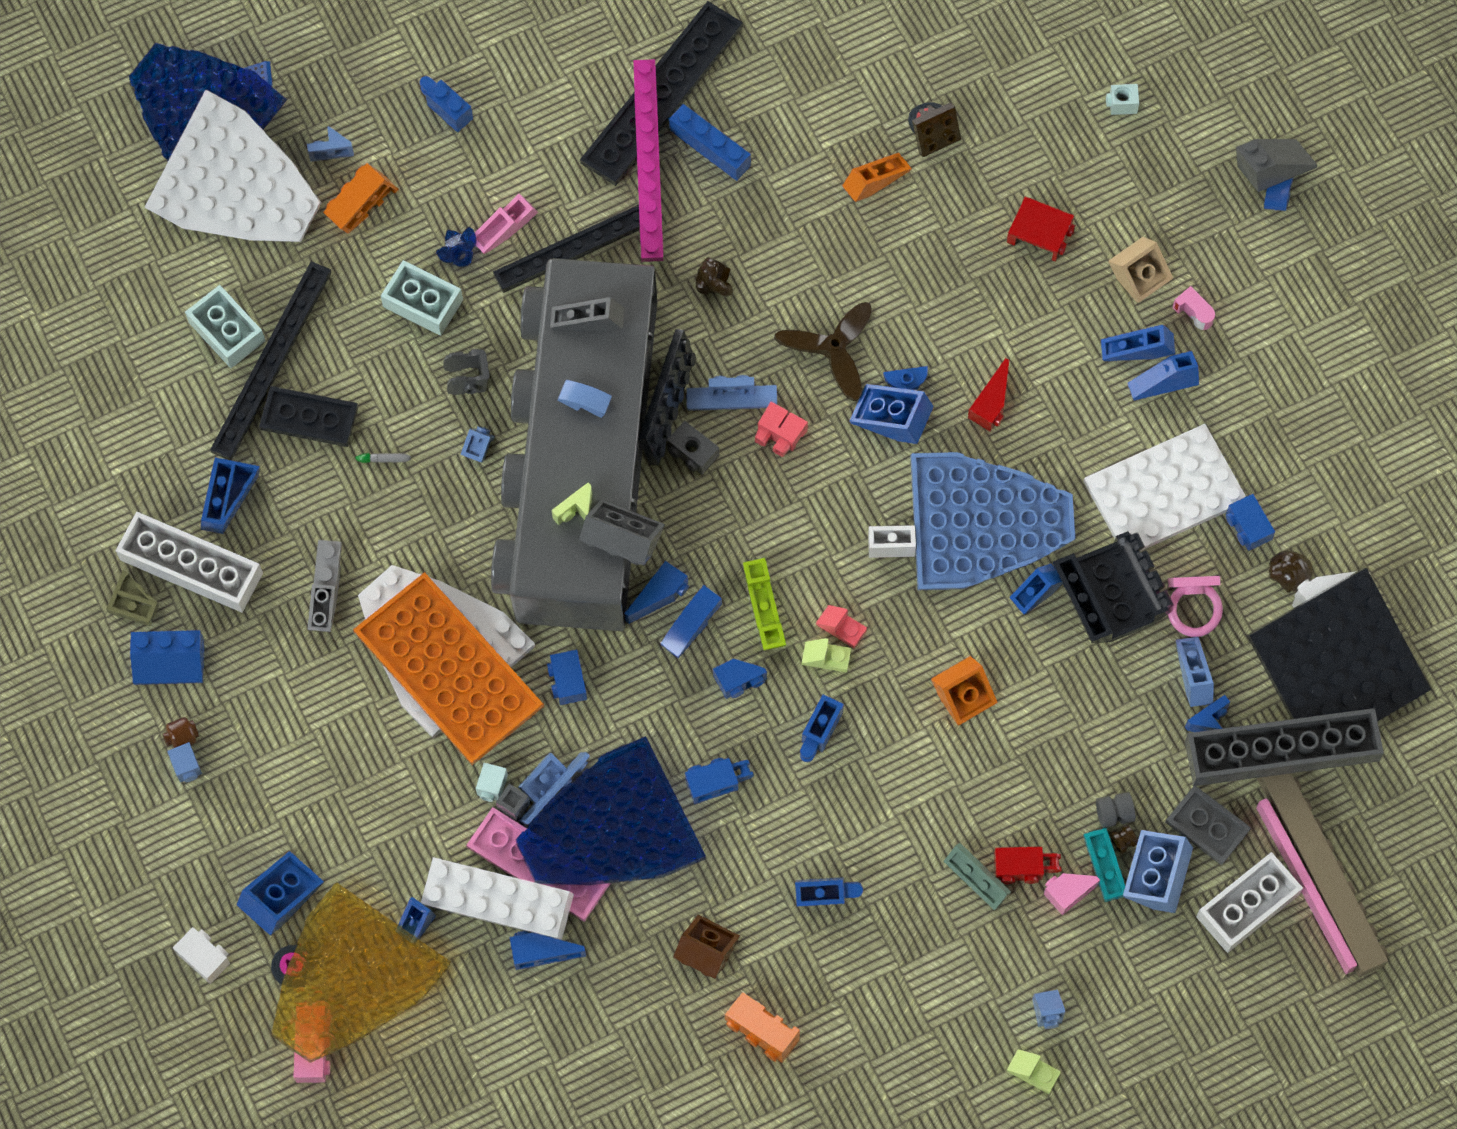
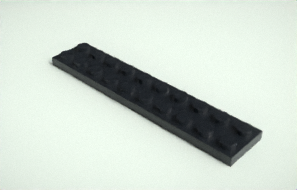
[580,1,743,186]

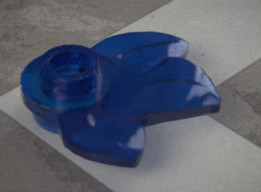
[436,227,477,267]

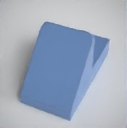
[307,126,354,162]

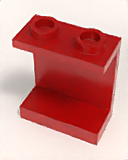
[1007,196,1076,262]

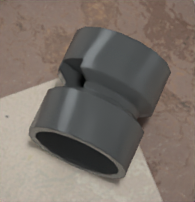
[1096,792,1136,828]

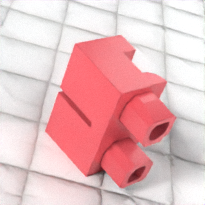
[755,402,808,457]

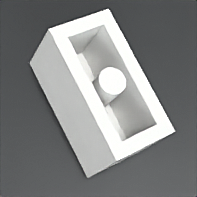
[868,525,916,558]
[173,927,230,984]

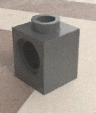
[496,783,530,822]

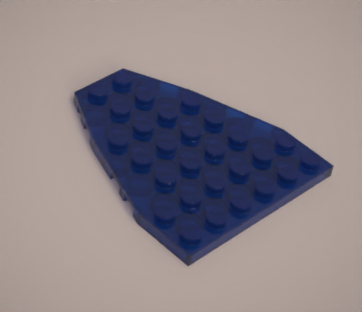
[129,43,288,161]
[516,736,706,885]

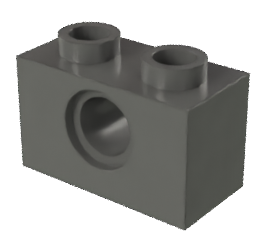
[667,420,720,475]

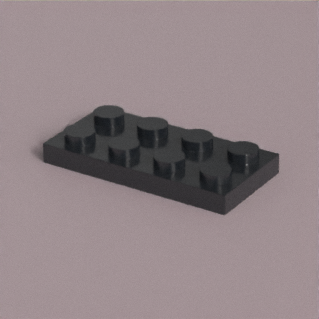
[259,386,359,447]

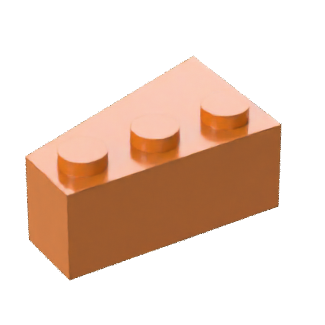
[323,163,399,234]
[725,992,800,1063]

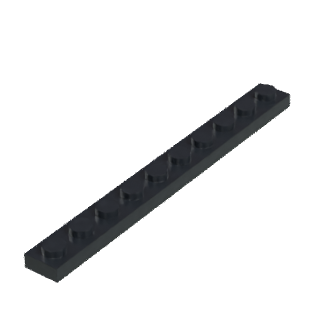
[210,261,332,461]

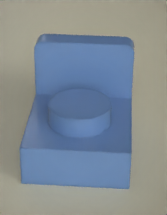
[460,426,495,463]

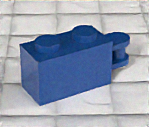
[420,76,473,133]
[800,694,844,762]
[685,758,754,805]
[795,877,863,906]

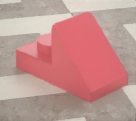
[816,605,867,648]

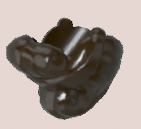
[696,257,733,297]
[1269,550,1313,593]

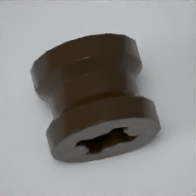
[1110,824,1138,854]

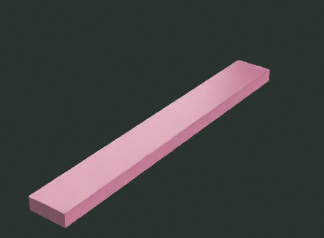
[1256,798,1357,974]

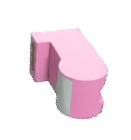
[1173,286,1215,330]

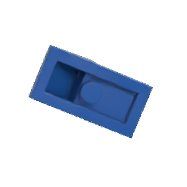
[1185,695,1230,732]

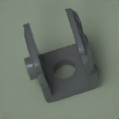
[443,349,489,395]

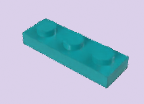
[1083,828,1125,902]

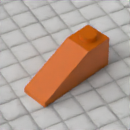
[842,152,912,202]

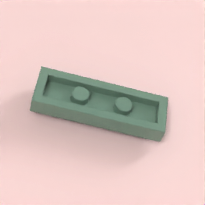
[943,843,1011,910]

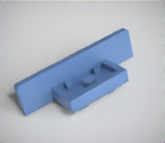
[687,375,777,411]
[518,752,590,824]

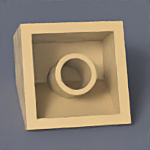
[1108,237,1173,303]

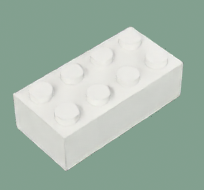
[1196,852,1303,953]

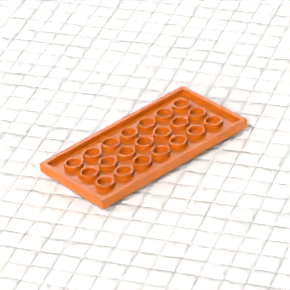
[353,572,544,765]

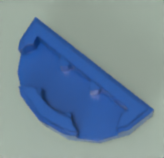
[883,366,928,390]

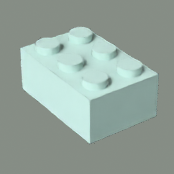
[381,260,463,336]
[185,285,265,368]

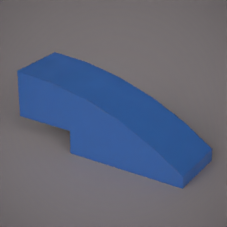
[660,585,722,659]

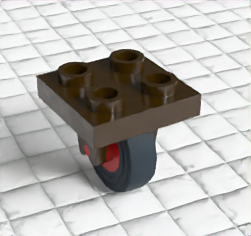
[908,102,961,157]

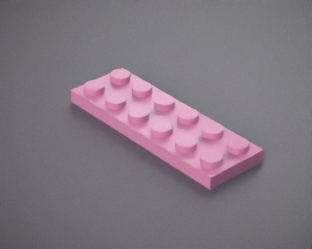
[466,807,611,922]

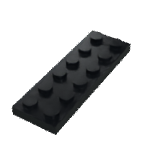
[638,329,696,466]

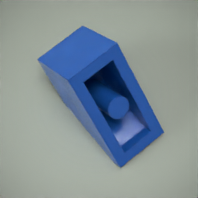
[1010,564,1062,615]

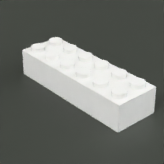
[116,512,263,613]
[421,857,574,940]

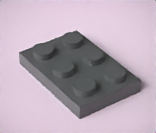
[1165,786,1251,866]

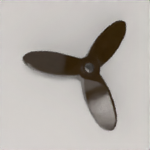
[774,302,872,401]

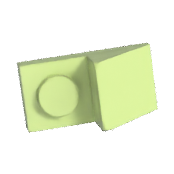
[552,483,592,525]
[801,638,851,672]
[1006,1049,1061,1094]

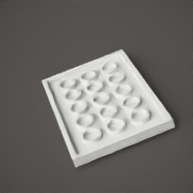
[1083,424,1246,551]

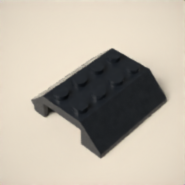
[1053,531,1174,643]

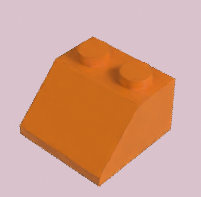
[931,656,998,726]

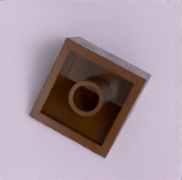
[673,914,740,979]

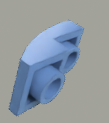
[557,380,612,418]

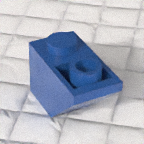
[713,659,767,699]

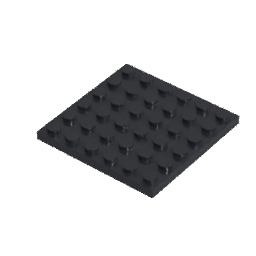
[1247,567,1431,722]

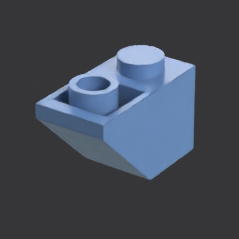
[1032,990,1065,1029]

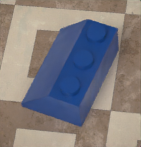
[130,630,204,685]

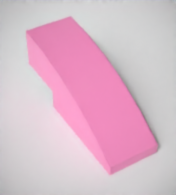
[469,194,538,254]

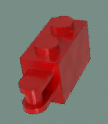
[994,846,1062,884]

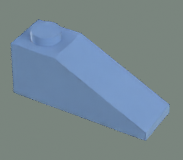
[1176,637,1214,707]

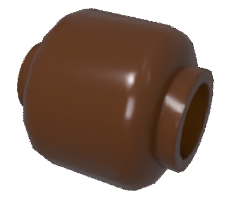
[162,717,199,749]

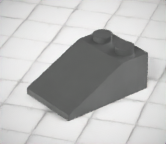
[1236,139,1317,192]

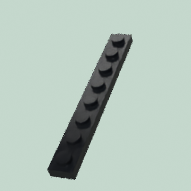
[493,205,640,293]

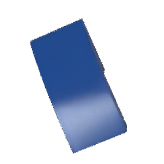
[1264,177,1294,211]

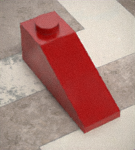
[968,358,1009,432]

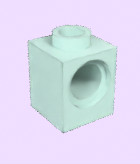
[1106,84,1139,115]
[476,763,508,802]

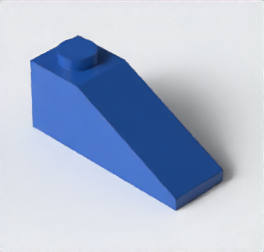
[1101,324,1175,361]
[625,561,689,624]
[509,931,586,970]

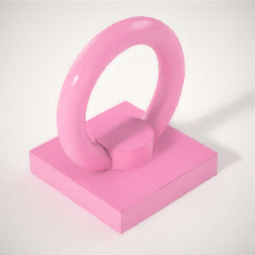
[1168,576,1223,637]

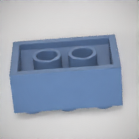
[1123,830,1193,913]

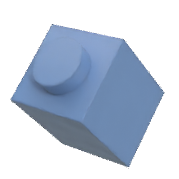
[167,743,202,783]

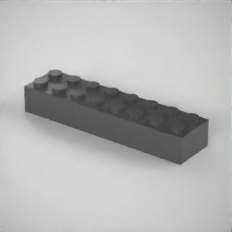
[1185,708,1384,786]

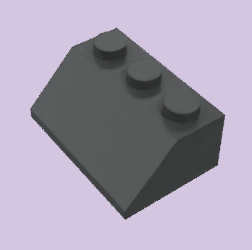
[579,499,665,566]

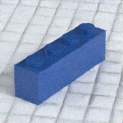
[669,104,751,181]

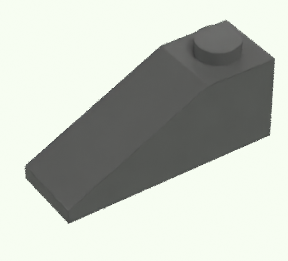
[550,297,625,332]

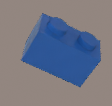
[1226,494,1275,551]
[547,649,587,705]

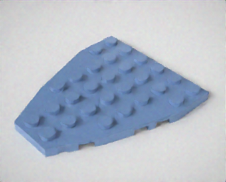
[910,452,1075,590]

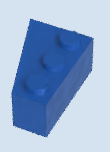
[201,457,260,534]

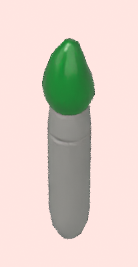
[355,453,411,463]

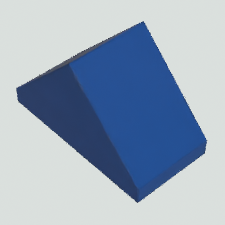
[395,897,436,945]

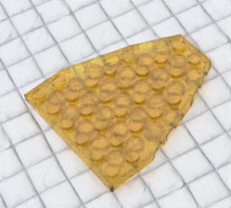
[271,882,451,1063]

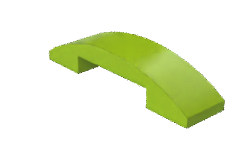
[743,558,786,651]

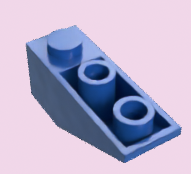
[1128,351,1199,401]

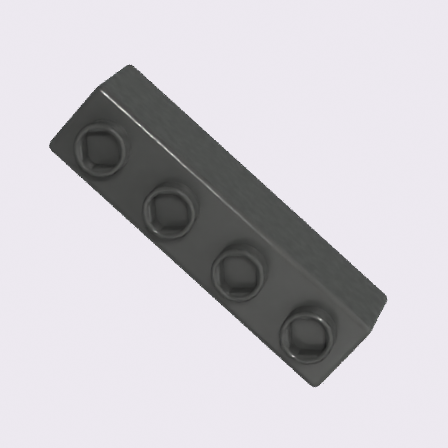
[491,258,658,632]

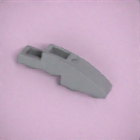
[307,540,342,632]

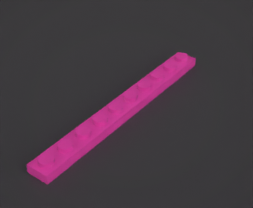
[633,59,664,262]

